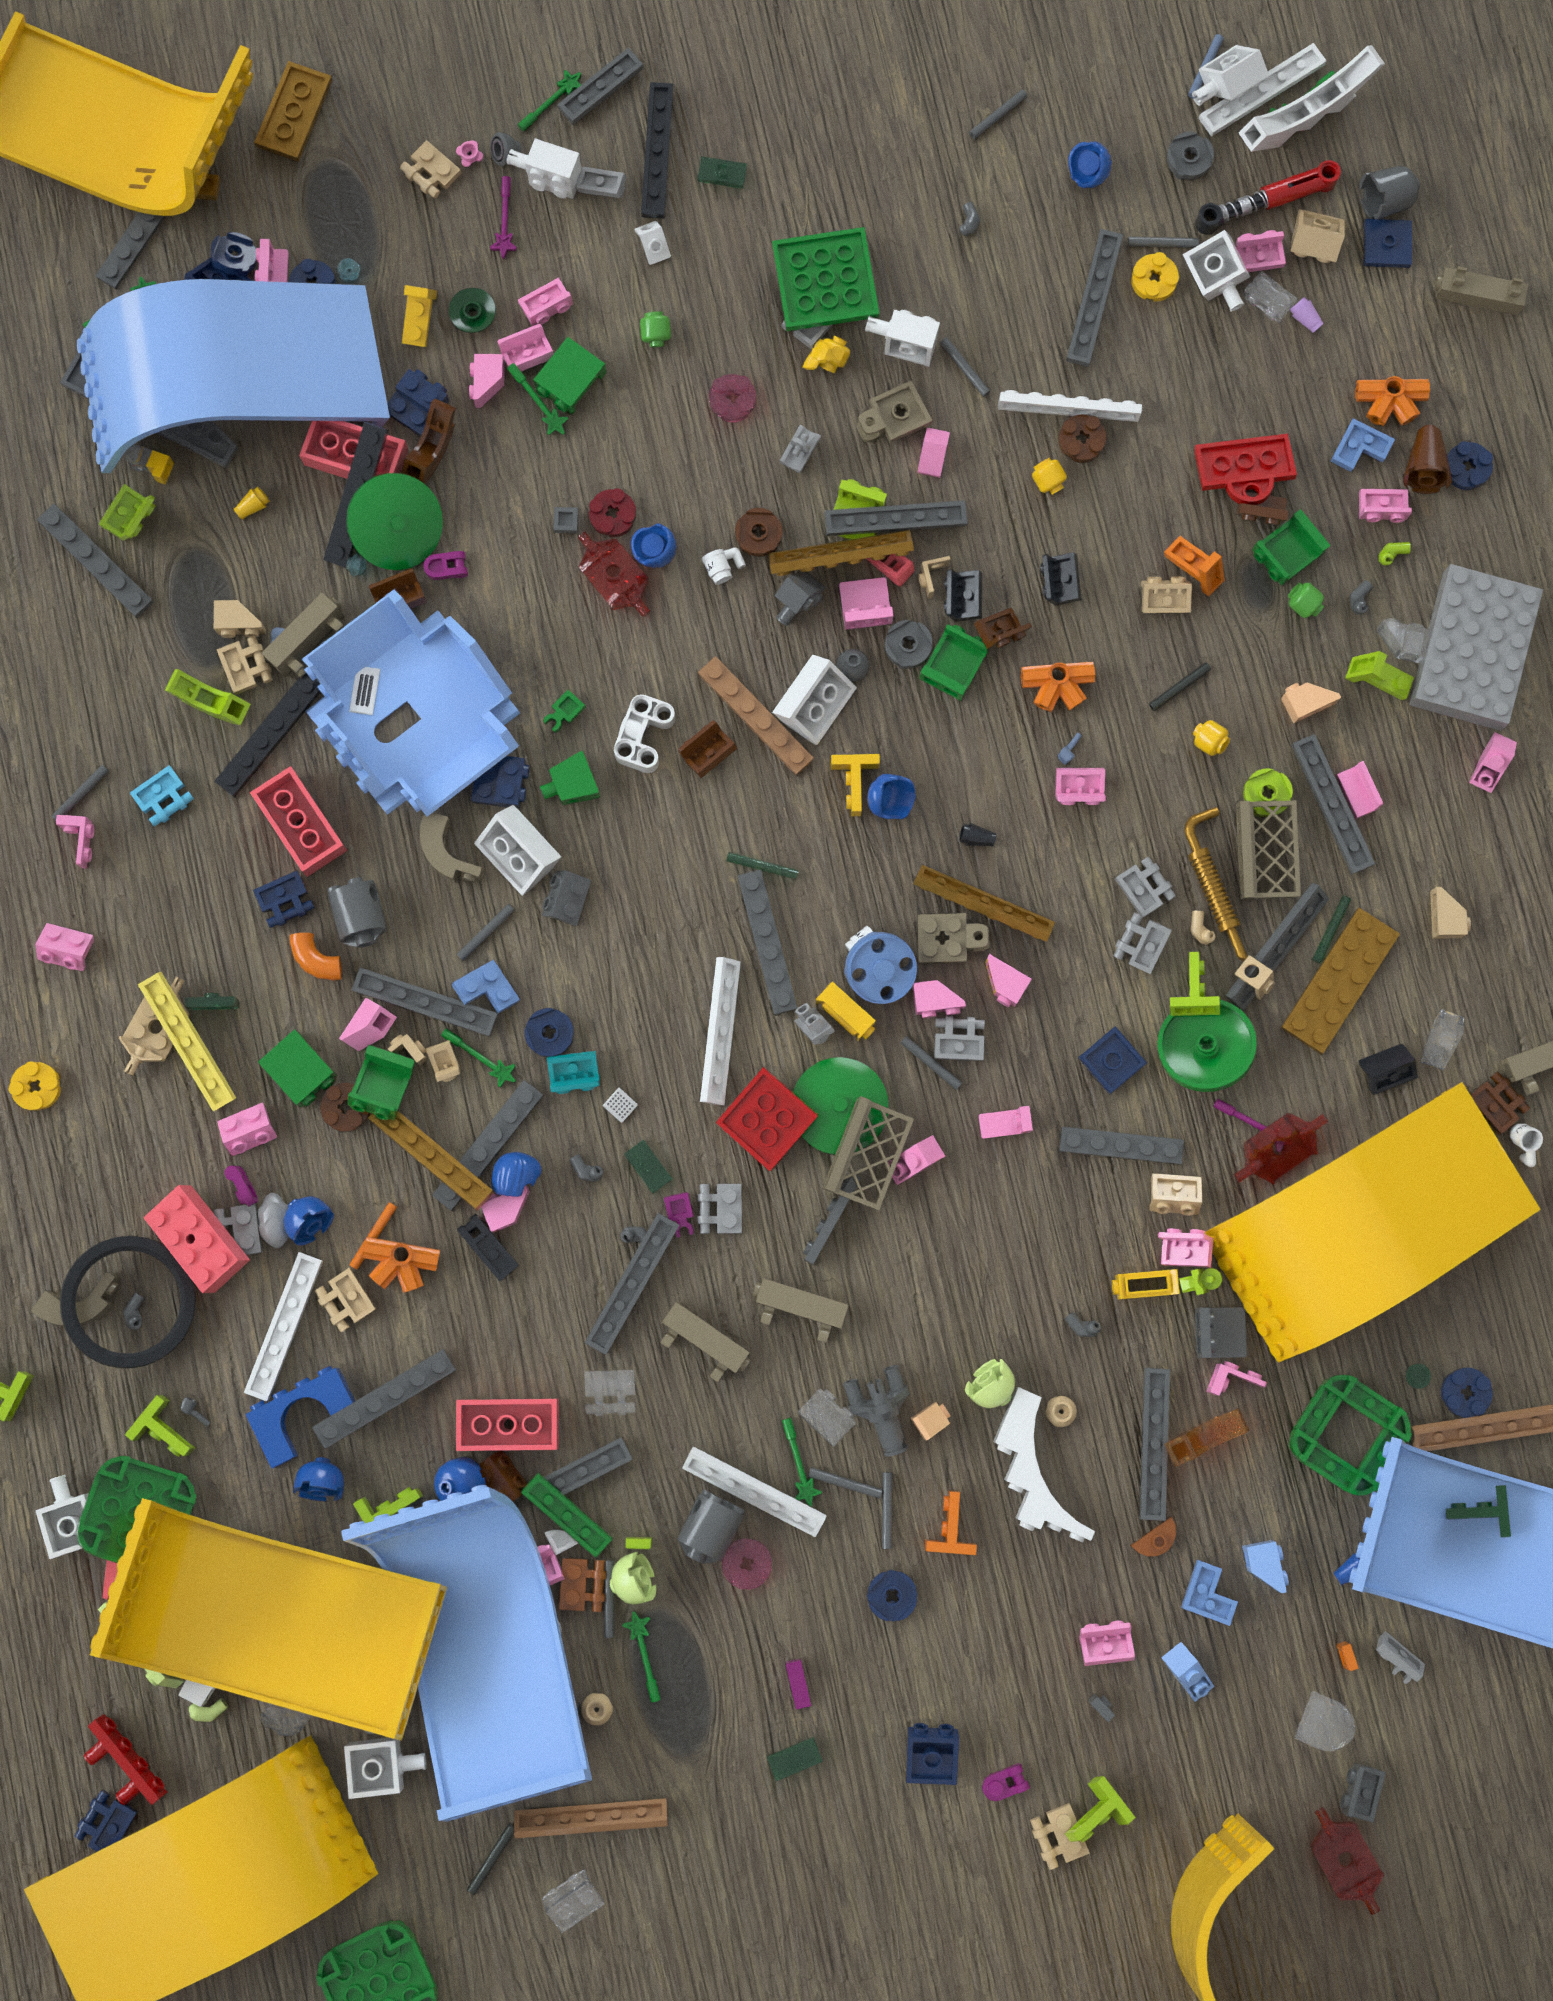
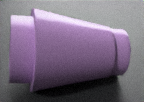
[1290,297,1324,333]

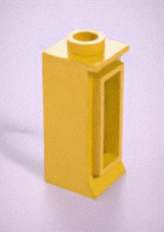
[815,982,876,1041]
[1112,1269,1180,1300]

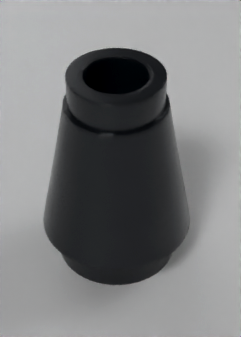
[959,822,996,847]

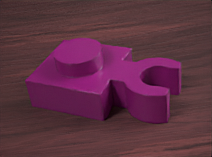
[664,1192,694,1238]

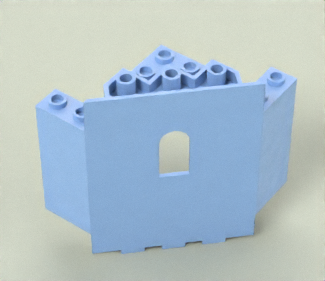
[302,590,520,816]

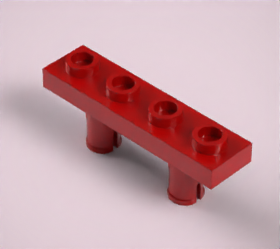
[84,1714,167,1805]

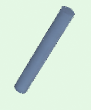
[1188,34,1224,99]

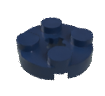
[210,232,257,277]
[289,259,336,284]
[1447,441,1493,490]
[525,1008,574,1057]
[1441,1368,1493,1418]
[867,1569,917,1621]

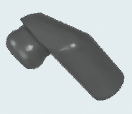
[960,202,980,236]
[1350,580,1373,615]
[569,1154,603,1182]
[620,1226,647,1243]
[123,1292,146,1330]
[1064,1311,1101,1337]

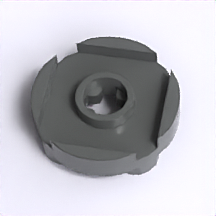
[1166,132,1214,180]
[885,620,932,669]

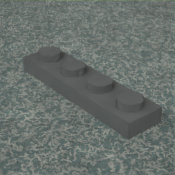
[558,48,644,125]
[803,1175,861,1265]
[544,1437,633,1495]

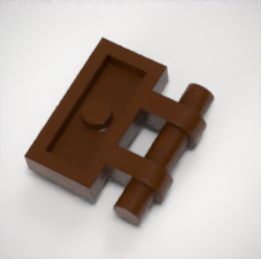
[1470,1071,1530,1135]

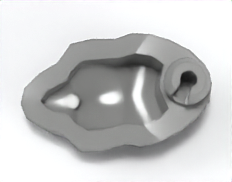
[258,1192,289,1248]

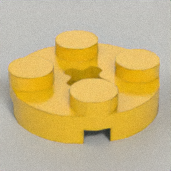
[1131,252,1179,302]
[9,1061,61,1111]

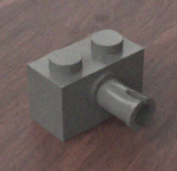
[774,571,826,626]

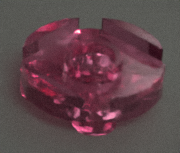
[709,374,756,422]
[722,1538,772,1590]

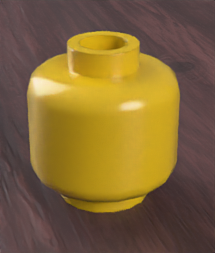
[1032,457,1067,495]
[1193,720,1230,756]

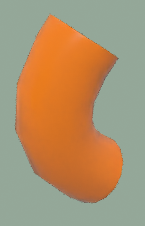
[289,933,342,980]

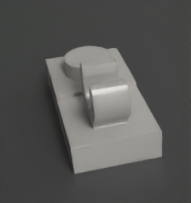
[575,167,627,198]
[1376,1631,1425,1684]

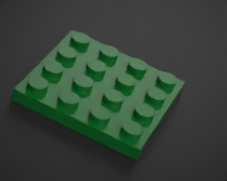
[772,227,879,332]

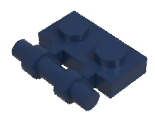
[253,871,315,928]
[74,1790,138,1851]

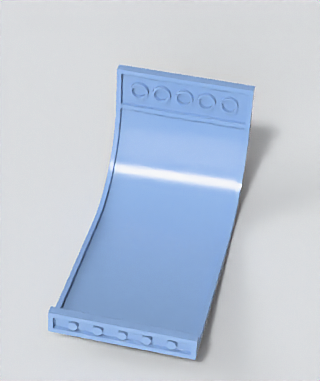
[77,279,390,473]
[1349,1437,1553,1648]
[342,1485,592,1822]

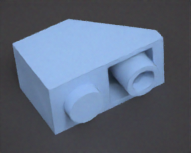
[1242,1540,1289,1593]
[1161,1642,1214,1702]

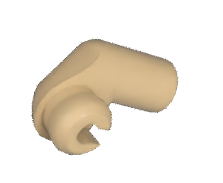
[1191,911,1215,945]

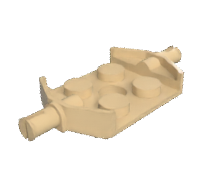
[119,977,190,1076]

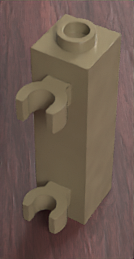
[1434,266,1528,315]
[261,592,345,678]
[1500,1041,1553,1096]
[753,1278,848,1343]
[660,1302,751,1382]

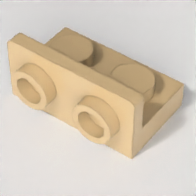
[1141,576,1192,613]
[1150,1173,1202,1216]

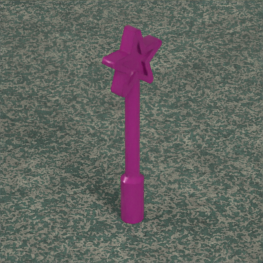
[490,176,517,259]
[1213,1098,1294,1152]

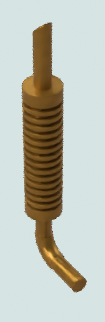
[1184,807,1248,962]

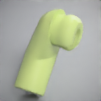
[189,1698,229,1722]

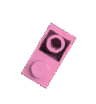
[469,354,505,408]
[1469,732,1517,793]
[912,980,966,1018]
[339,998,397,1051]
[888,1135,945,1185]
[481,1186,530,1233]

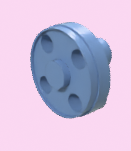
[844,932,917,1004]

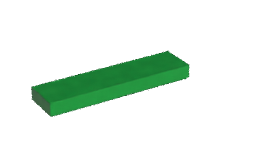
[521,1473,613,1558]

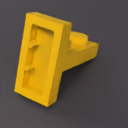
[402,285,437,347]
[831,754,880,816]

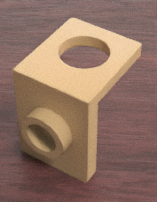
[919,556,950,599]
[1235,955,1275,1000]

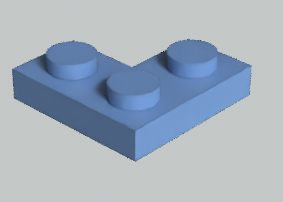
[1330,419,1395,472]
[452,960,520,1014]
[1181,1560,1238,1626]

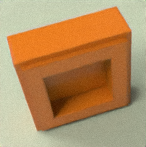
[1337,1641,1359,1671]

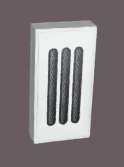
[349,667,380,715]

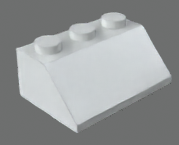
[772,655,857,745]
[474,805,561,896]

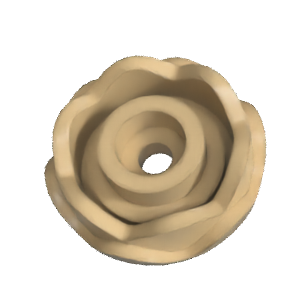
[1045,1396,1077,1427]
[581,1693,613,1725]

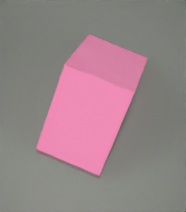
[917,428,950,478]

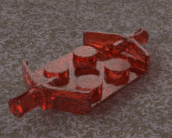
[578,532,650,617]
[1233,1113,1328,1185]
[1310,1807,1385,1915]

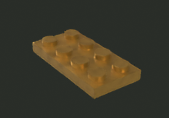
[254,61,333,162]

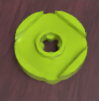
[1243,768,1293,817]

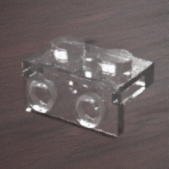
[797,1389,856,1447]

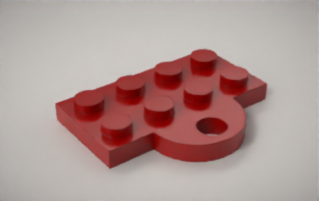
[1194,433,1297,505]

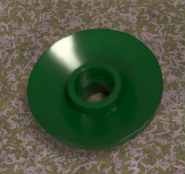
[449,288,496,333]

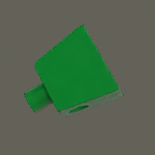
[540,750,600,805]

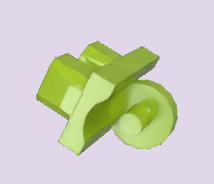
[1179,1268,1222,1295]

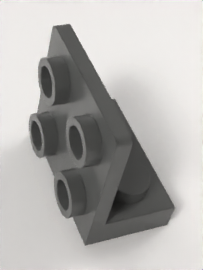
[1195,1307,1247,1358]

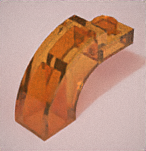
[1164,1408,1249,1467]

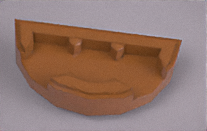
[1130,1516,1176,1556]

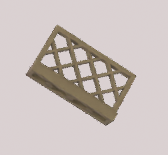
[1236,800,1301,900]
[822,1096,914,1211]

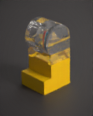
[125,445,174,484]

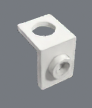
[635,221,671,265]

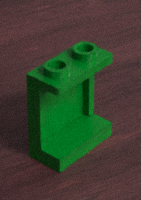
[533,337,607,415]
[1252,509,1330,586]
[919,624,989,701]
[258,1029,337,1107]
[348,1045,415,1120]

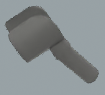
[180,1397,210,1427]

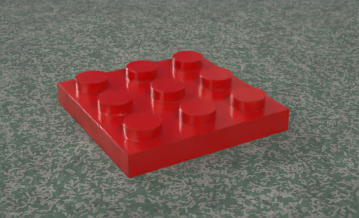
[715,1067,819,1171]

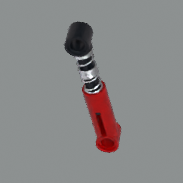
[1195,160,1341,235]

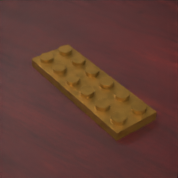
[769,530,914,576]
[1281,908,1400,1055]

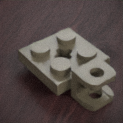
[856,381,932,443]
[918,913,990,964]

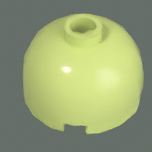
[965,1359,1015,1408]
[610,1552,656,1604]

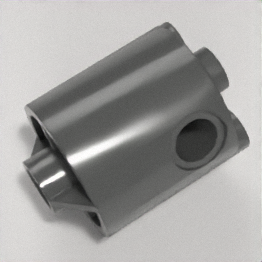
[327,877,388,948]
[677,1489,745,1564]

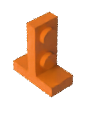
[1164,536,1225,596]
[925,1490,977,1555]

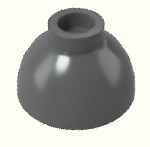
[490,132,521,166]
[836,649,869,682]

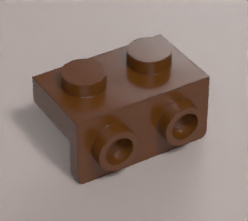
[1236,492,1288,525]
[369,568,427,609]
[974,608,1032,649]
[678,720,738,778]
[479,1450,527,1501]

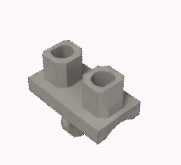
[780,425,821,473]
[795,1003,835,1045]

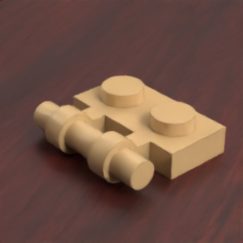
[400,140,462,199]
[217,636,273,695]
[315,1268,377,1333]
[1030,1803,1089,1870]

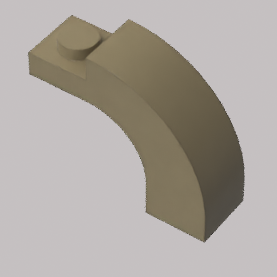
[420,812,484,883]
[31,1272,121,1325]

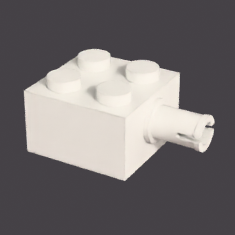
[1192,45,1269,106]
[507,139,581,199]
[1183,230,1250,312]
[865,310,940,367]
[35,1475,89,1559]
[344,1738,427,1799]

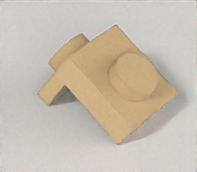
[388,1034,428,1065]
[426,1040,460,1082]

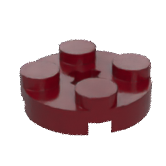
[589,488,636,538]

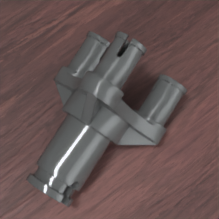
[843,1365,910,1457]

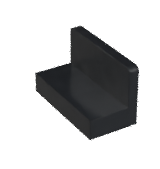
[1359,1044,1418,1095]

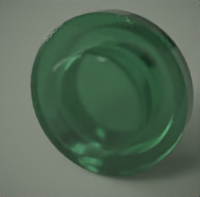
[1405,1364,1431,1389]

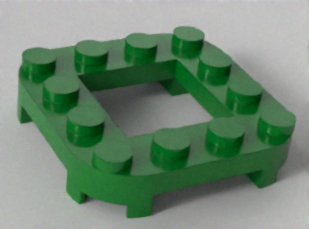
[1289,1375,1412,1495]

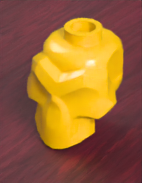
[803,336,850,373]

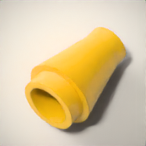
[233,486,270,520]

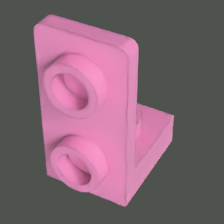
[56,815,94,868]
[978,1106,1033,1139]
[1206,1361,1267,1396]

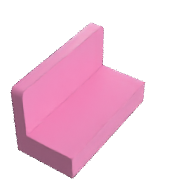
[1335,761,1383,819]

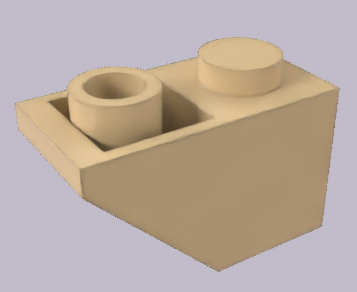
[214,600,266,638]

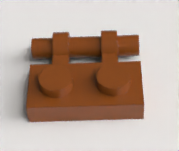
[559,1558,606,1612]

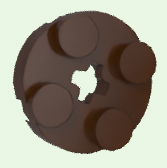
[1058,414,1106,463]
[735,508,782,556]
[320,1083,370,1132]

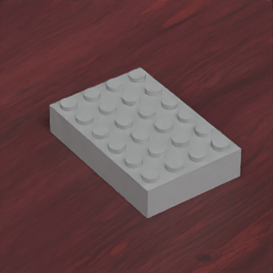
[1409,564,1543,731]

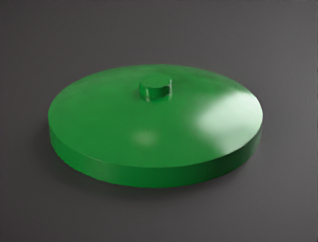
[346,473,443,570]
[1157,1000,1257,1092]
[793,1057,889,1155]

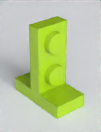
[1345,651,1414,700]
[1170,952,1220,1016]
[0,1371,34,1422]
[125,1395,195,1457]
[353,1487,423,1524]
[1065,1776,1136,1842]

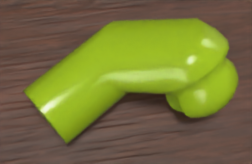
[1378,542,1411,566]

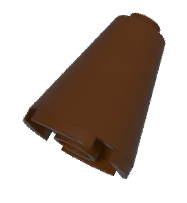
[1403,425,1452,494]

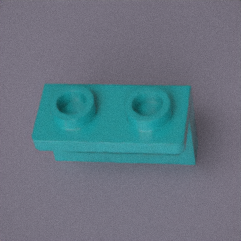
[547,1051,600,1094]

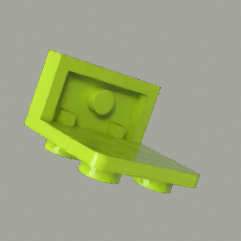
[833,479,887,540]
[98,484,156,540]

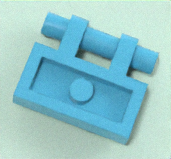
[130,765,194,827]

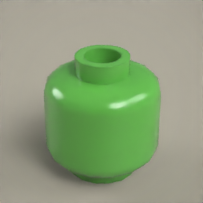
[640,311,671,348]
[1288,583,1324,618]

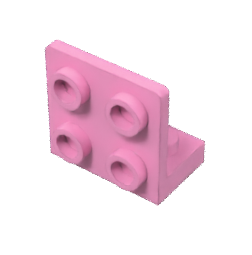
[839,577,893,630]

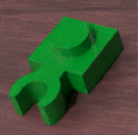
[543,690,586,733]

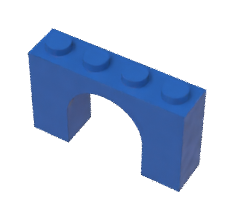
[245,1366,355,1469]

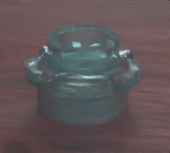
[337,258,361,281]
[347,553,366,577]

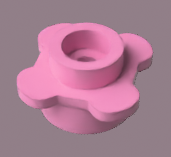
[456,140,483,167]

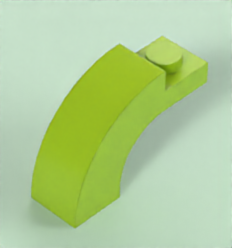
[165,669,251,725]

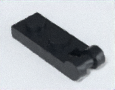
[457,1213,519,1282]

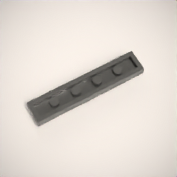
[1059,1127,1184,1165]

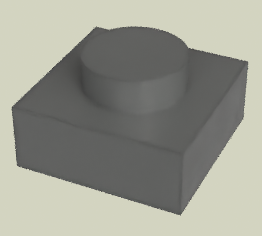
[553,507,579,534]
[1087,1693,1115,1722]

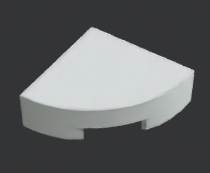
[545,1529,578,1555]

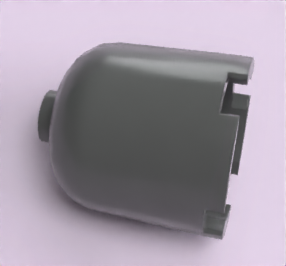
[1359,166,1420,220]

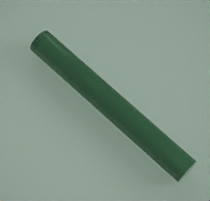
[726,852,799,879]
[1312,895,1351,964]

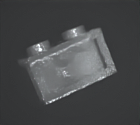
[1243,271,1298,323]
[542,1870,605,1933]

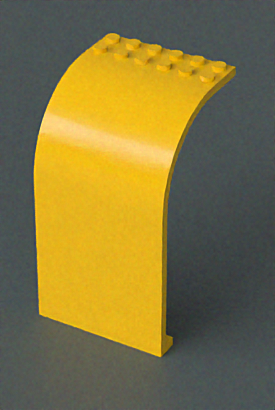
[0,11,253,216]
[1205,1082,1541,1363]
[90,1498,447,1741]
[24,1735,378,2001]
[1171,1814,1274,2001]

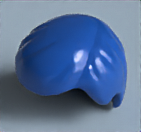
[1068,141,1112,188]
[631,524,677,569]
[867,774,916,819]
[491,1152,542,1197]

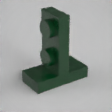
[1446,1485,1511,1538]

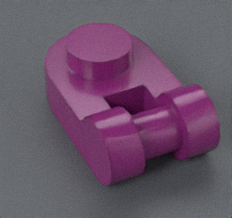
[423,551,468,580]
[224,1166,258,1207]
[982,1763,1030,1801]

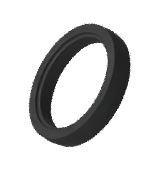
[60,1236,196,1368]

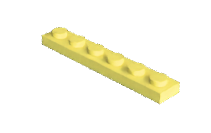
[138,972,236,1111]

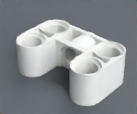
[614,695,675,773]

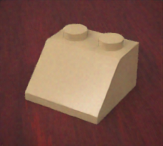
[1291,209,1345,263]

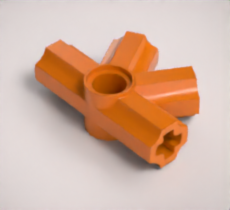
[1355,376,1430,426]
[1021,662,1095,712]
[363,1237,440,1293]

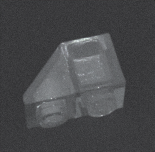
[1377,618,1430,663]
[1421,1009,1464,1070]

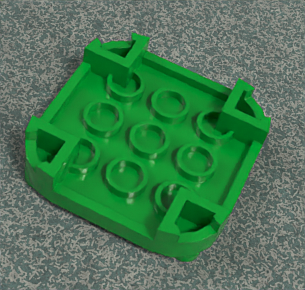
[76,1456,196,1563]
[316,1920,438,2001]

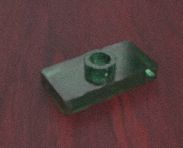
[698,156,747,189]
[185,993,239,1010]
[624,1140,673,1194]
[766,1737,823,1781]

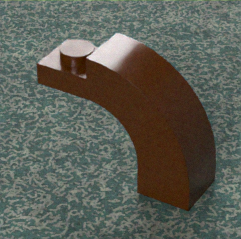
[401,398,456,484]

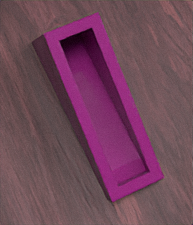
[785,1658,811,1709]

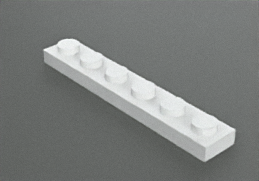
[1198,43,1327,137]
[998,390,1142,422]
[700,957,741,1105]
[244,1252,323,1401]
[682,1447,827,1537]

